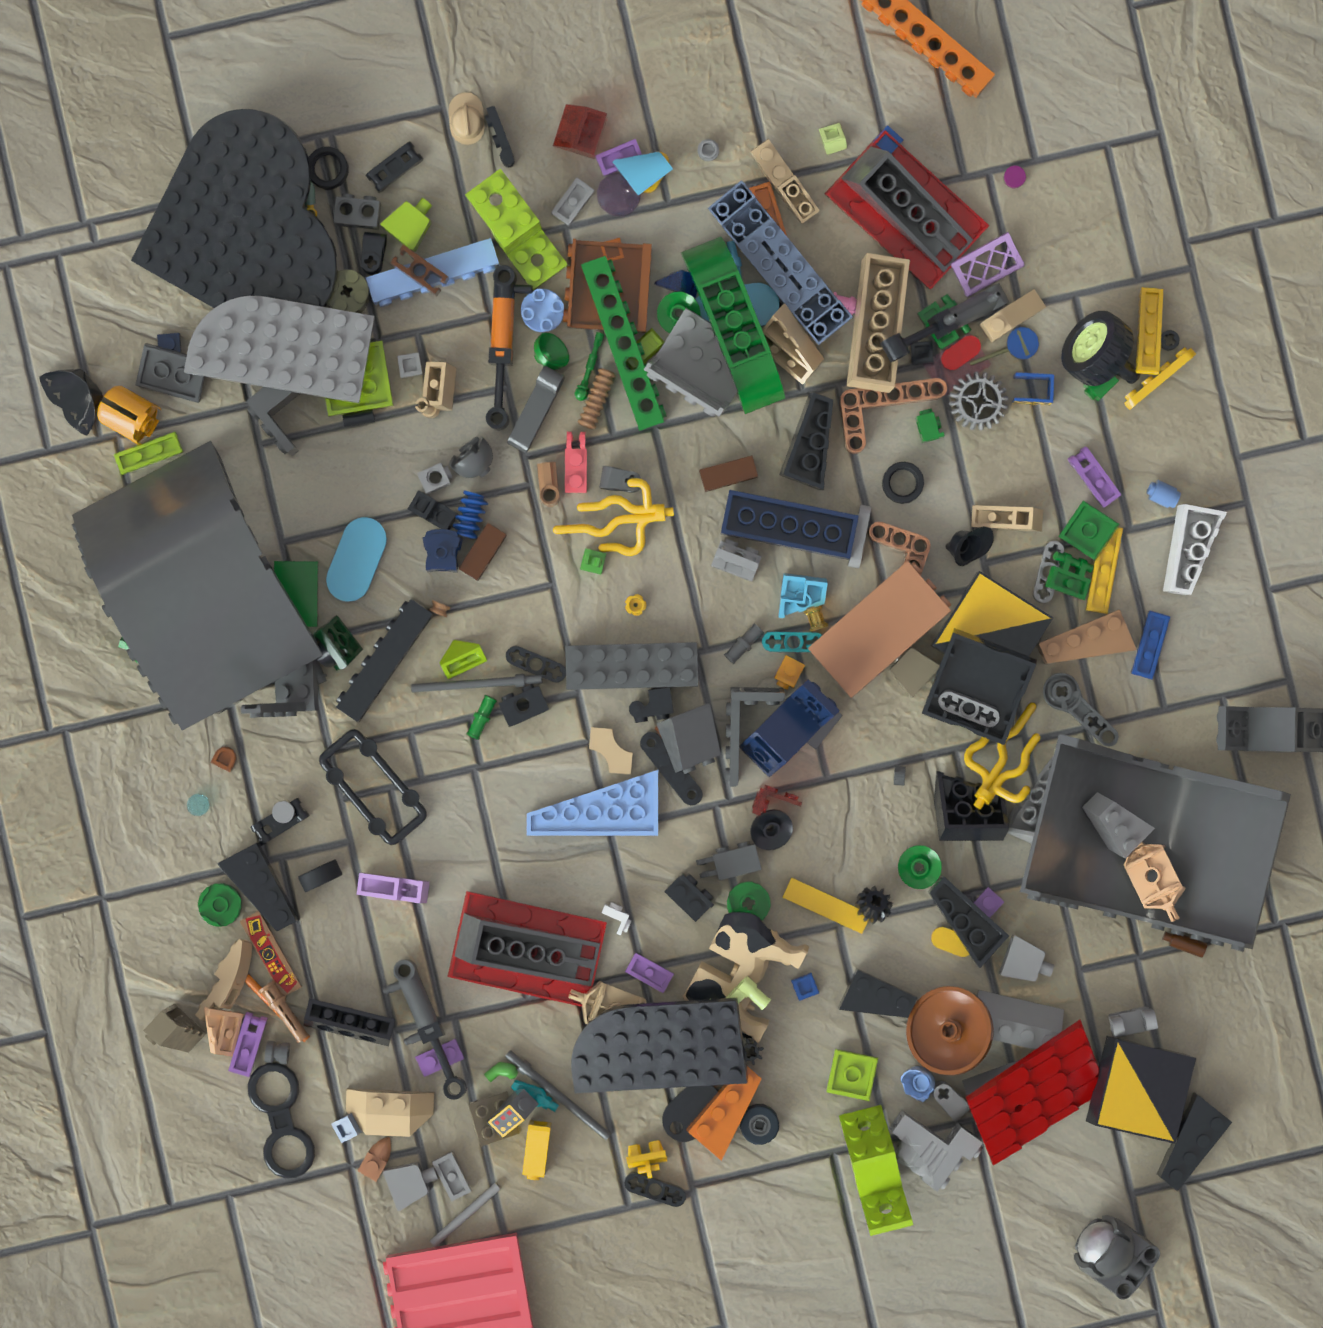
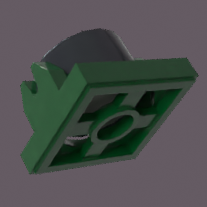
[312,615,363,671]

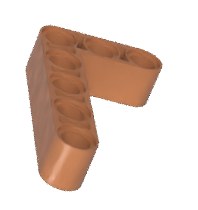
[840,378,947,454]
[868,522,930,576]

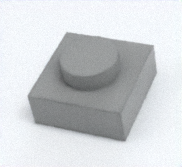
[397,352,423,378]

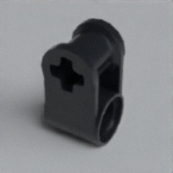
[361,232,387,276]

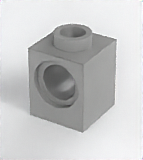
[417,463,453,495]

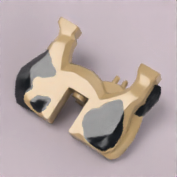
[683,912,809,1043]

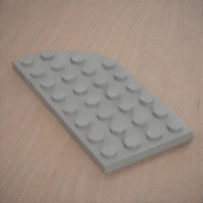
[184,296,375,403]

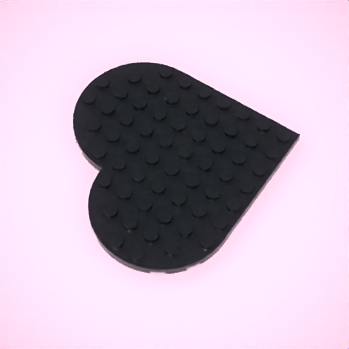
[131,109,338,308]

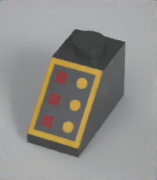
[487,1089,538,1138]

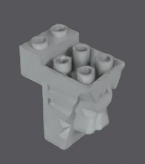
[889,1110,983,1192]

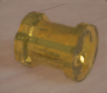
[803,605,828,632]

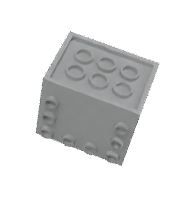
[644,308,737,417]

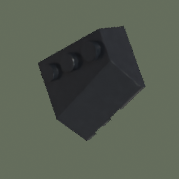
[934,771,1009,841]

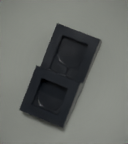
[407,490,459,530]

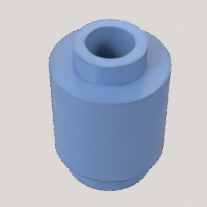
[1146,480,1181,508]

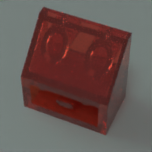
[553,104,608,159]

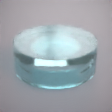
[187,794,210,816]

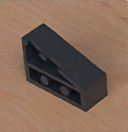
[838,968,917,1018]

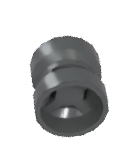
[265,1040,290,1065]

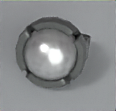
[1074,1215,1160,1300]

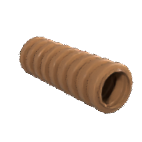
[577,368,616,430]

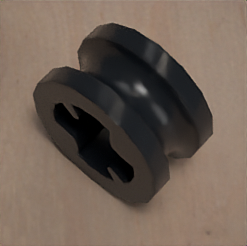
[1161,330,1180,351]

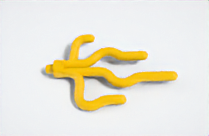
[553,478,674,556]
[964,702,1041,809]

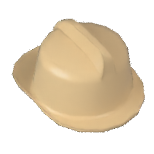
[449,92,485,145]

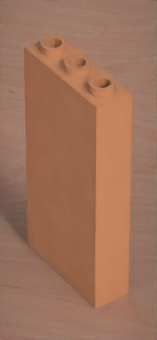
[808,561,952,698]

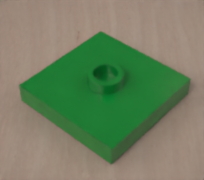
[1058,500,1120,561]

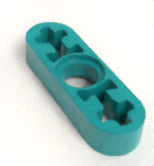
[762,632,822,652]

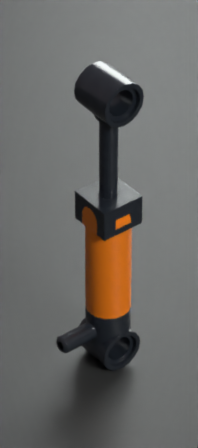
[486,265,533,431]

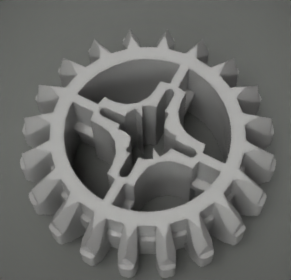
[949,371,1008,431]

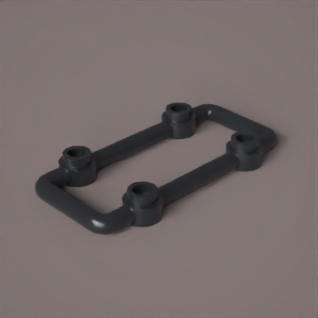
[319,729,427,845]

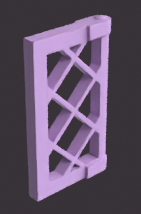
[950,232,1025,298]

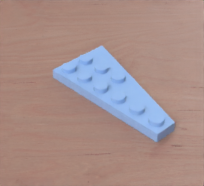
[527,770,658,836]

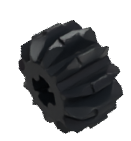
[855,886,893,925]

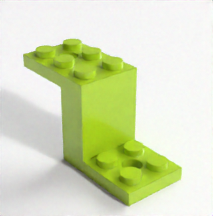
[465,168,568,291]
[839,1105,913,1236]

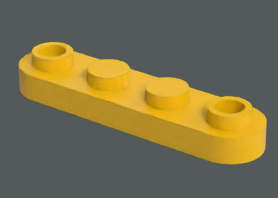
[1124,347,1196,410]

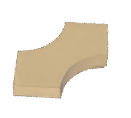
[589,727,633,774]

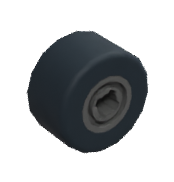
[740,1104,779,1145]

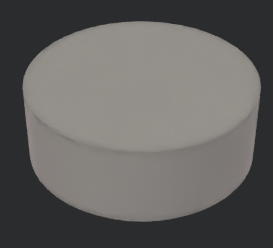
[272,801,295,823]

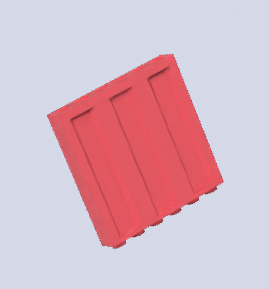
[383,1233,533,1328]

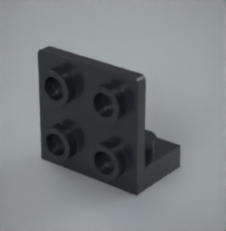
[664,873,714,922]

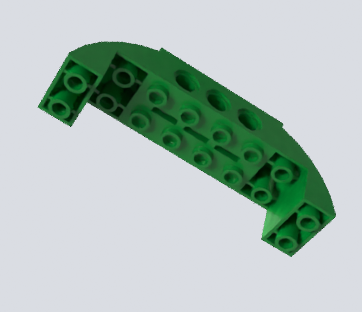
[681,237,785,414]

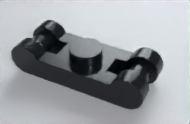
[365,141,424,193]
[250,798,310,846]

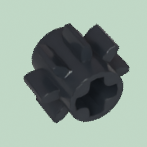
[744,1038,764,1065]

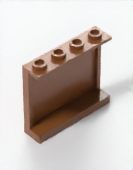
[563,238,652,333]

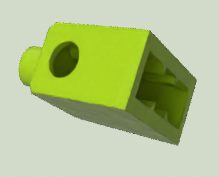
[380,198,432,252]

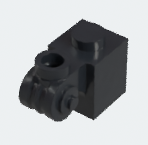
[629,687,673,723]

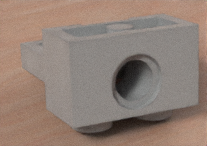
[711,539,762,582]

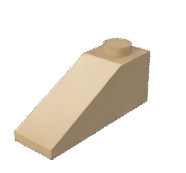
[980,289,1046,344]
[971,505,1043,532]

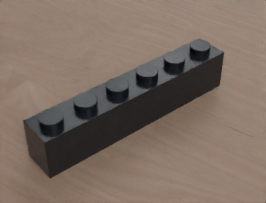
[336,599,434,722]

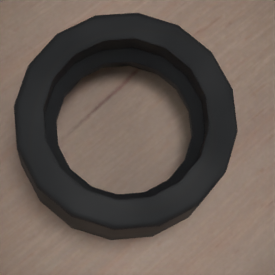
[309,146,349,190]
[882,461,924,504]
[298,859,343,892]

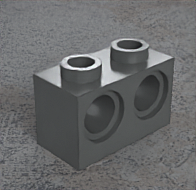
[333,194,381,230]

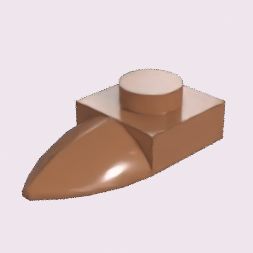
[358,1137,391,1182]

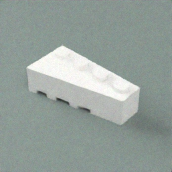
[1163,504,1227,595]

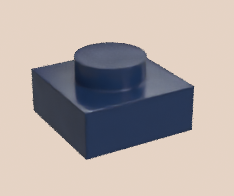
[157,333,182,353]

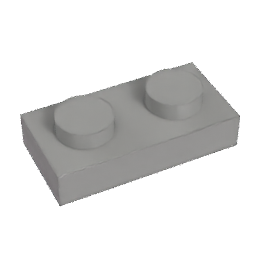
[551,178,595,226]
[432,1152,472,1201]

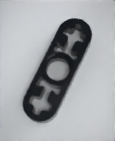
[506,646,566,682]
[624,1172,686,1207]

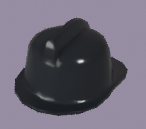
[946,526,994,566]

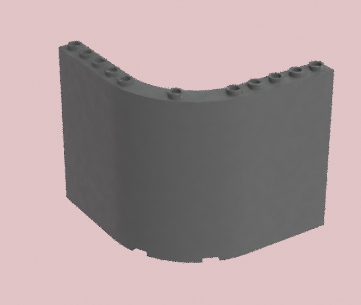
[72,441,323,731]
[1020,734,1291,952]

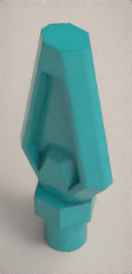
[511,1080,559,1112]

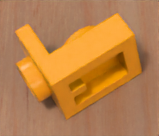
[774,655,805,690]

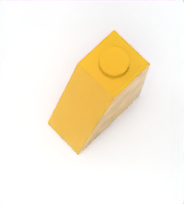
[522,1120,552,1180]

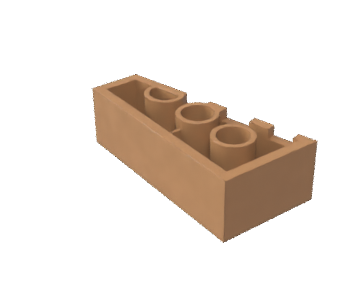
[1036,610,1137,664]

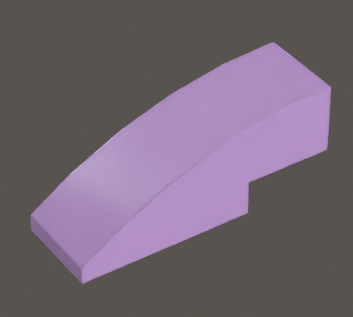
[356,873,430,903]

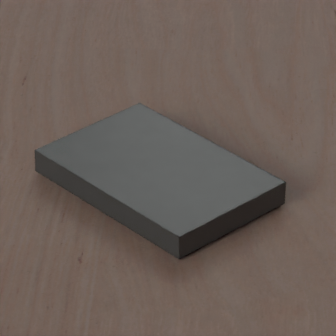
[135,343,205,403]

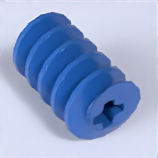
[453,490,489,539]

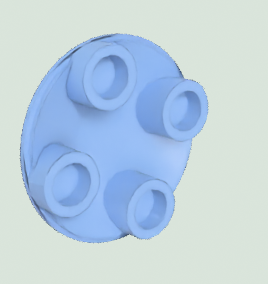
[521,289,564,332]

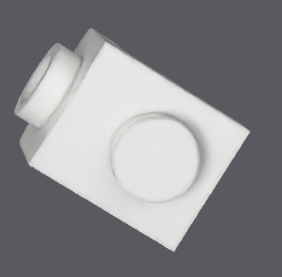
[602,902,632,935]

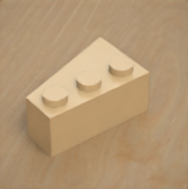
[762,303,824,384]

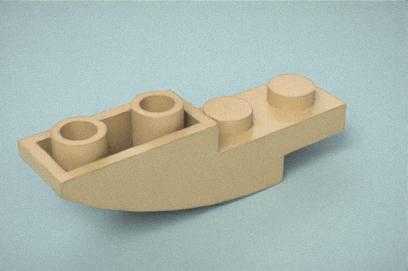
[750,139,820,224]
[195,939,252,1021]

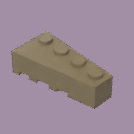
[143,1004,206,1053]

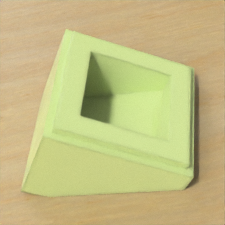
[819,123,847,154]

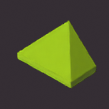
[439,640,487,679]

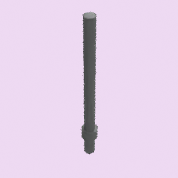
[411,674,543,693]
[505,1050,611,1140]

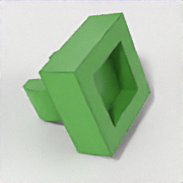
[580,548,606,575]

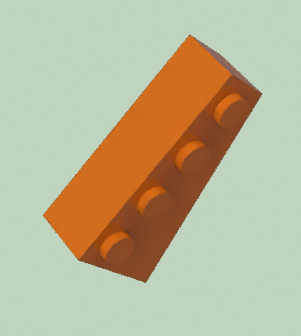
[686,1065,762,1161]

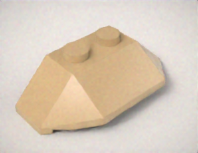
[346,1089,434,1137]

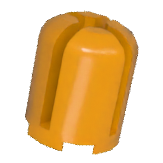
[97,386,161,445]

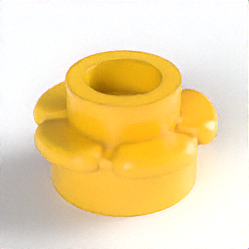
[625,594,647,616]

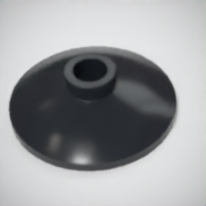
[750,809,793,850]

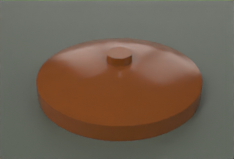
[906,986,994,1075]

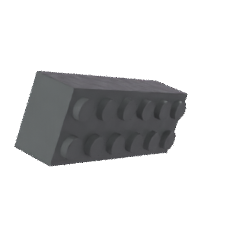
[565,642,698,690]

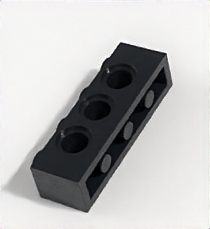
[303,998,395,1047]

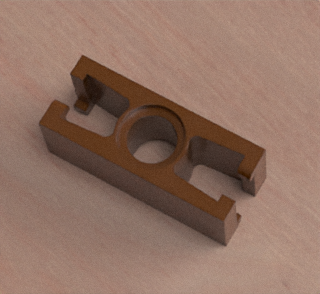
[390,245,449,297]
[699,455,758,492]
[459,523,507,581]

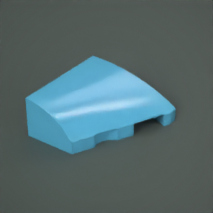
[612,152,673,195]
[778,573,828,618]

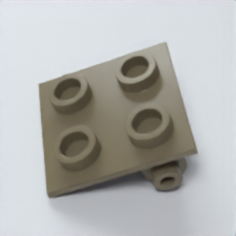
[468,1091,519,1147]

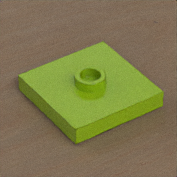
[826,1049,878,1101]

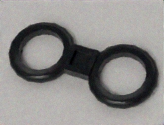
[247,1062,315,1178]

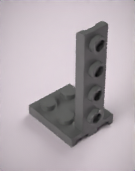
[241,659,319,718]
[725,687,785,787]

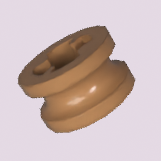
[429,600,451,618]

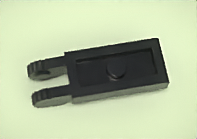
[485,106,515,168]

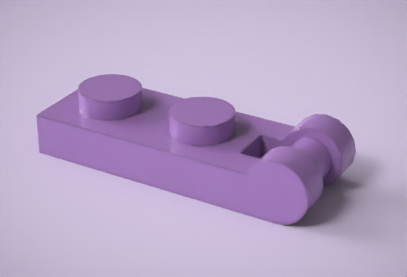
[1067,446,1121,508]
[228,1012,268,1077]

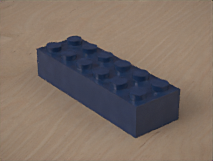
[720,490,859,560]

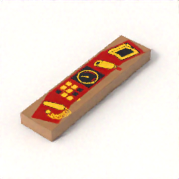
[240,911,302,996]

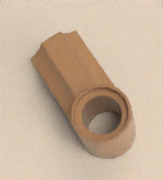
[537,462,560,507]

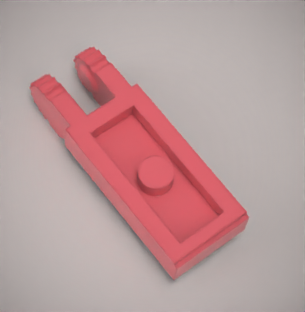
[565,432,587,493]

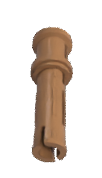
[258,980,309,1043]

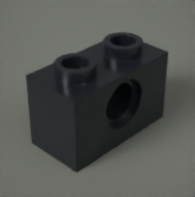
[498,684,550,728]

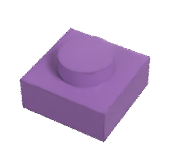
[973,887,1004,918]

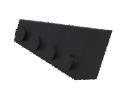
[217,843,299,931]
[927,876,1009,968]
[1157,1092,1232,1191]

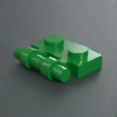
[917,294,972,350]
[1045,551,1094,600]

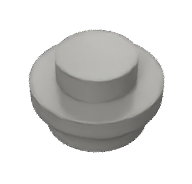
[697,139,719,161]

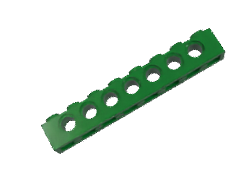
[581,256,667,431]

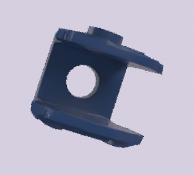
[422,529,463,573]

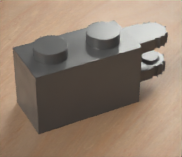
[696,841,762,881]

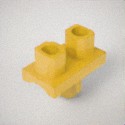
[626,1140,667,1179]

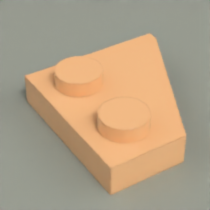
[204,1007,244,1057]

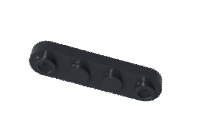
[640,732,703,806]

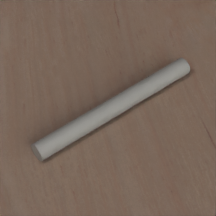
[430,1182,501,1247]

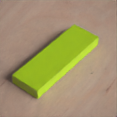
[114,432,184,475]

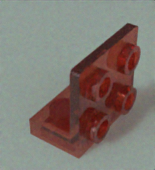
[750,785,802,816]

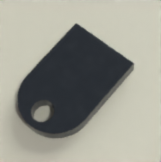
[662,1085,718,1142]

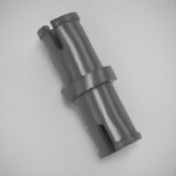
[724,623,764,664]

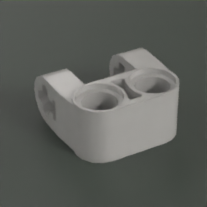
[1108,1007,1158,1038]

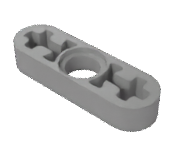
[848,504,871,569]
[1033,541,1064,603]
[938,689,1000,727]

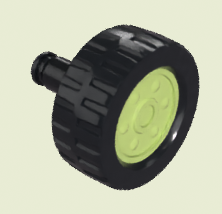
[1061,311,1141,386]

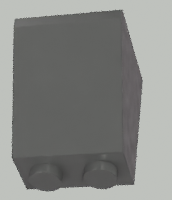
[657,703,721,774]

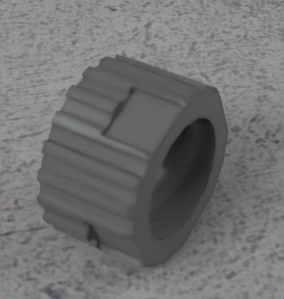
[894,766,906,786]

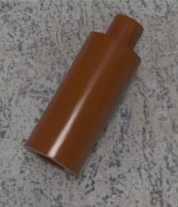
[1162,931,1207,958]

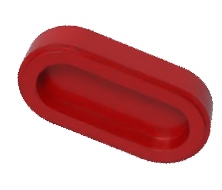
[941,335,981,371]

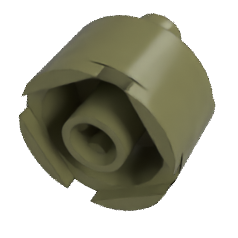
[328,269,371,313]

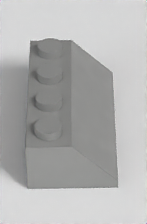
[977,990,1064,1049]

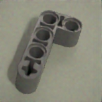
[507,366,565,453]

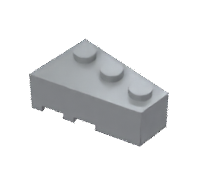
[1082,792,1155,859]

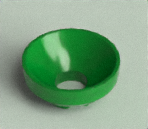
[534,332,569,370]

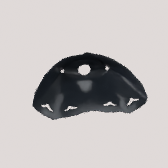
[39,369,103,436]

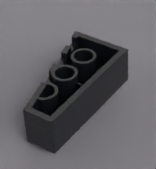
[779,392,833,490]

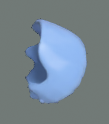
[901,1066,935,1102]

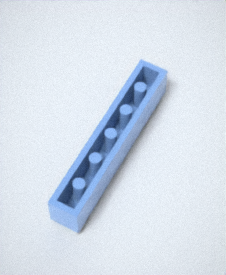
[366,238,500,307]

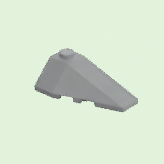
[1007,756,1053,844]

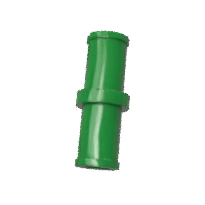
[466,695,498,740]

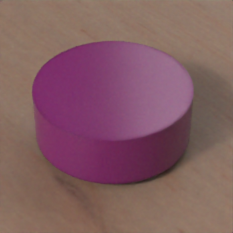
[1003,166,1026,189]

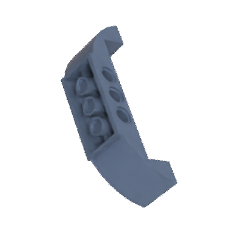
[708,180,853,345]

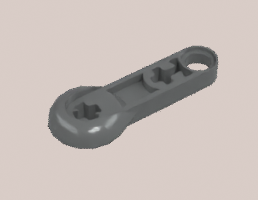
[1043,673,1119,747]

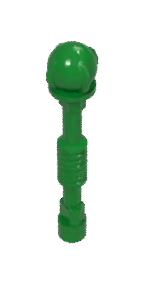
[574,332,605,401]

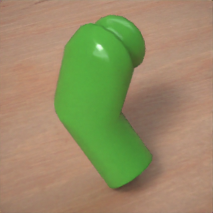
[484,1062,518,1082]

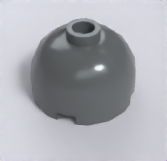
[449,436,493,478]

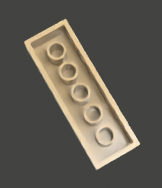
[847,253,910,393]

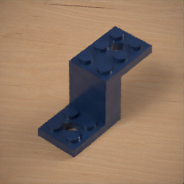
[739,679,840,777]

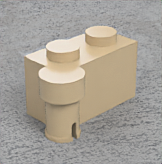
[415,362,456,419]

